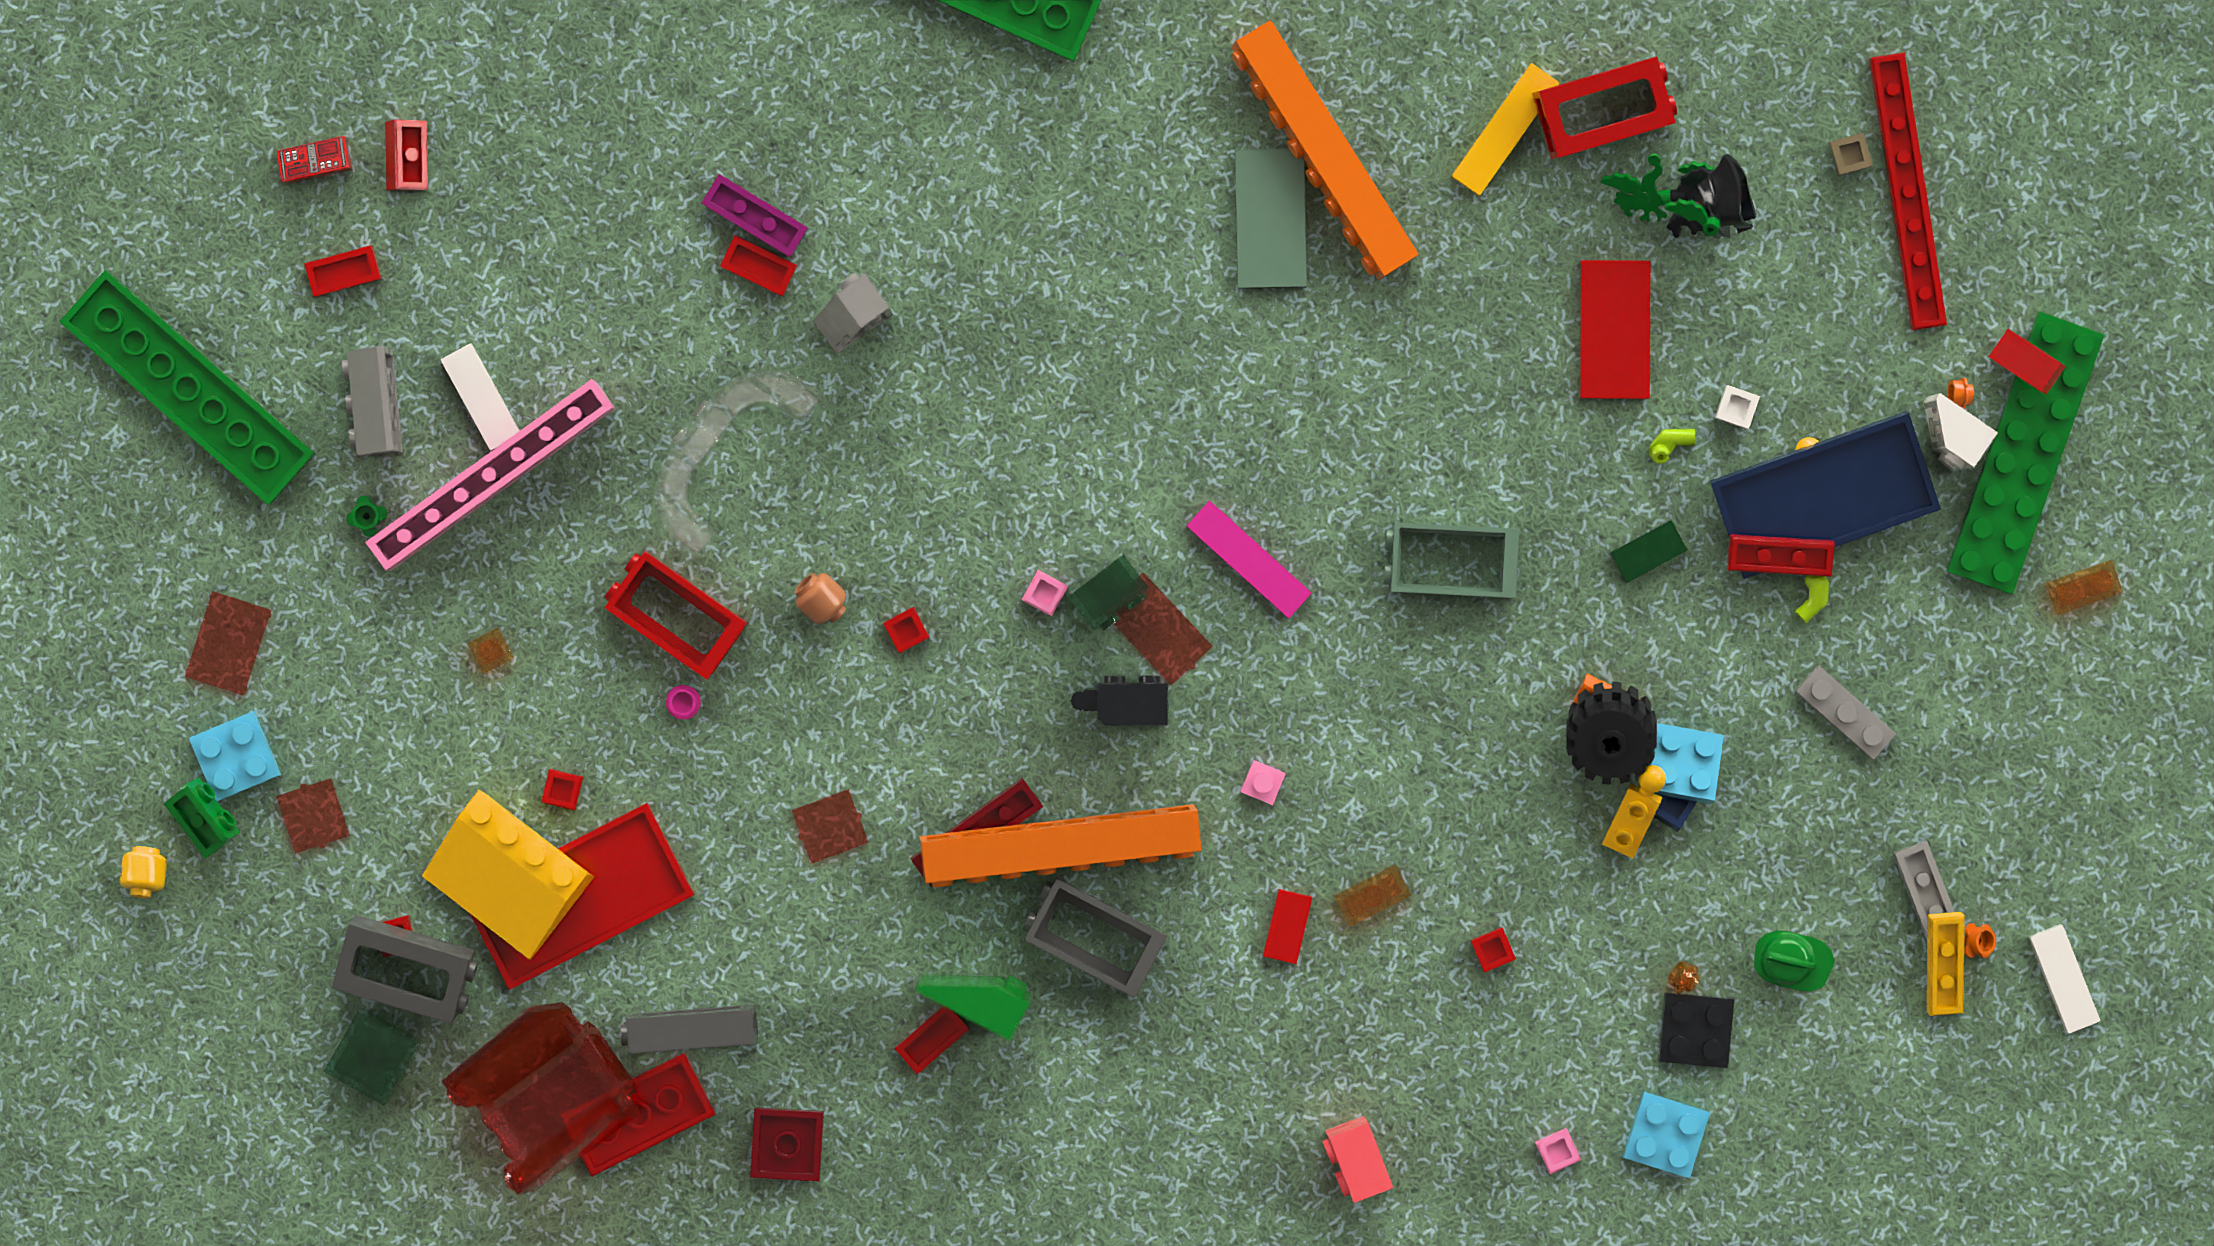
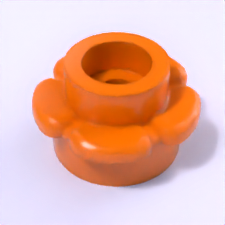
[1947,378,1974,410]

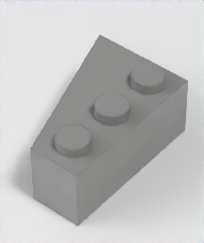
[813,273,893,354]

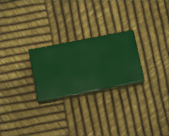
[1610,520,1687,583]

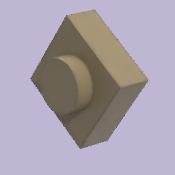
[1828,132,1873,176]

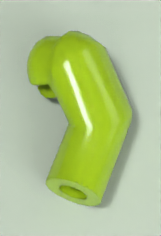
[1794,575,1829,624]

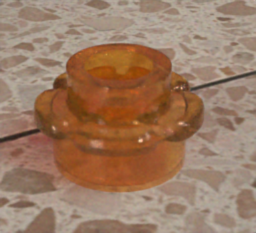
[1668,961,1700,994]

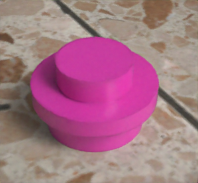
[666,685,701,720]

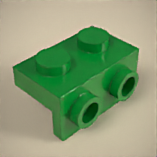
[163,777,241,859]

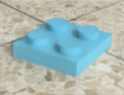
[189,711,281,802]
[1648,723,1724,804]
[1623,1091,1710,1178]

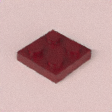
[750,1107,824,1182]

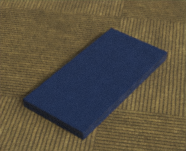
[1710,411,1941,579]

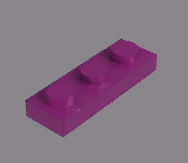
[701,174,809,258]

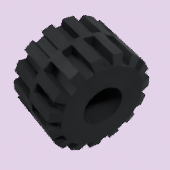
[1566,681,1657,785]

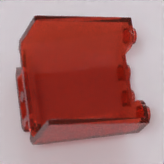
[441,1002,639,1195]

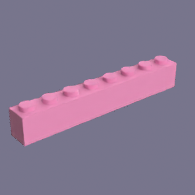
[365,379,616,571]

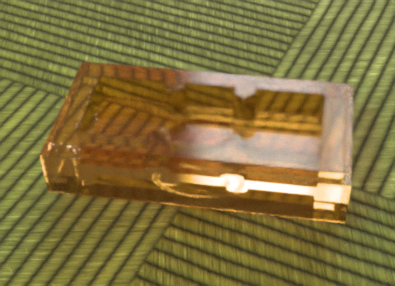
[1334,864,1411,927]

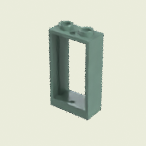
[1383,522,1519,598]

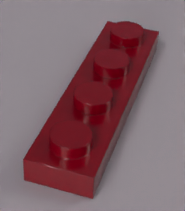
[910,777,1043,887]

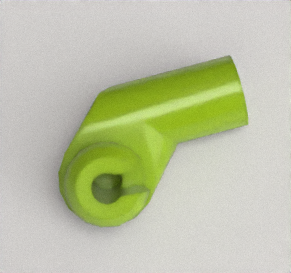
[1648,429,1696,464]

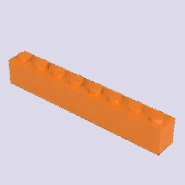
[1231,20,1419,281]
[919,804,1202,887]

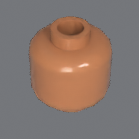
[795,573,846,624]

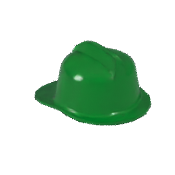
[1754,930,1835,991]

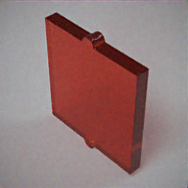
[276,778,350,854]
[792,789,868,863]

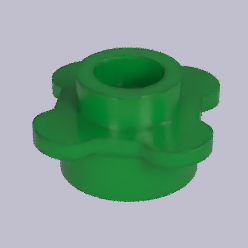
[346,496,388,537]

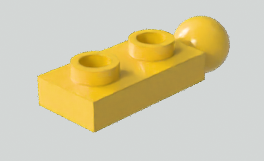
[1602,765,1666,859]

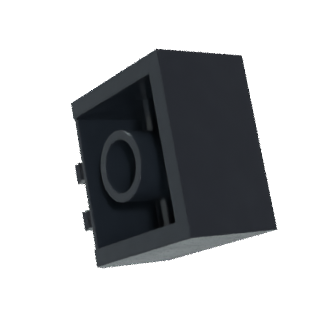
[1070,676,1168,725]

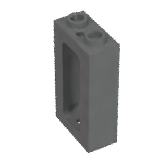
[1021,877,1167,998]
[332,915,478,1024]
[621,1004,759,1054]

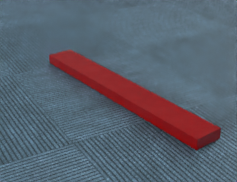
[1869,52,1947,331]

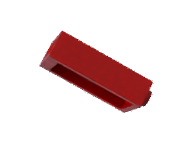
[1532,56,1677,159]
[604,551,748,680]

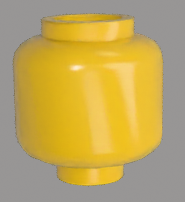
[119,846,167,899]

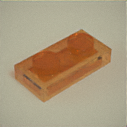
[2045,560,2123,615]

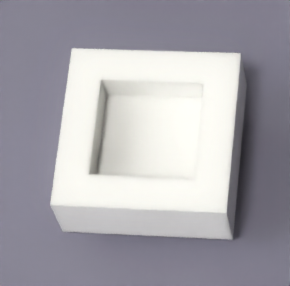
[1714,385,1760,430]

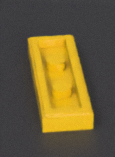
[1926,912,1965,1016]

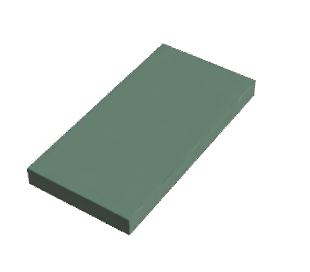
[1235,149,1307,289]

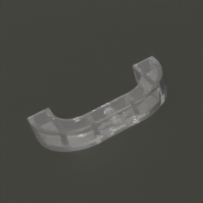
[656,371,824,559]

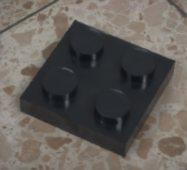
[1658,992,1735,1068]

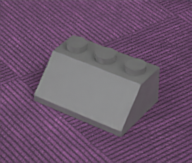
[342,346,403,457]

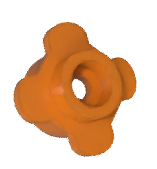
[1964,923,1996,958]

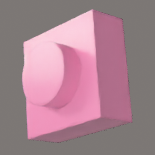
[1240,760,1286,805]

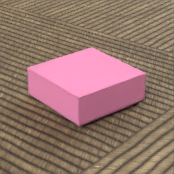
[1022,570,1068,616]
[1535,1128,1581,1174]

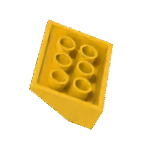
[422,790,594,960]

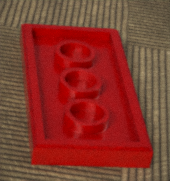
[1580,260,1651,399]
[560,1052,716,1177]

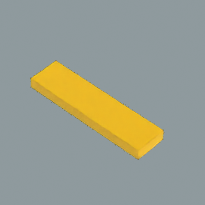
[1451,63,1559,196]

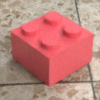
[1322,1116,1393,1203]

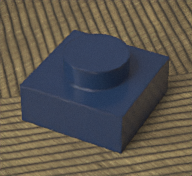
[1654,795,1697,832]

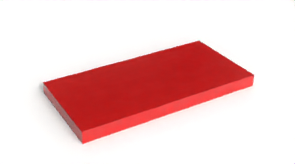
[470,802,695,990]

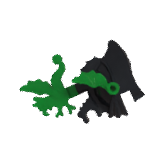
[1601,154,1756,239]

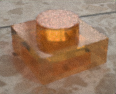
[467,627,515,674]

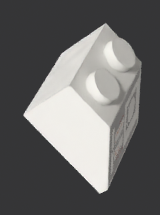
[1924,393,1998,471]

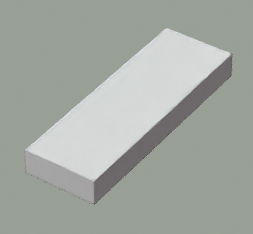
[441,343,520,451]
[2028,924,2100,1034]

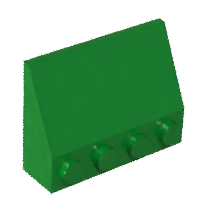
[916,974,1030,1041]

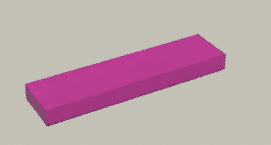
[1186,500,1312,619]

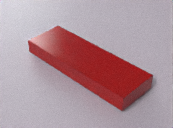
[1727,534,1835,577]

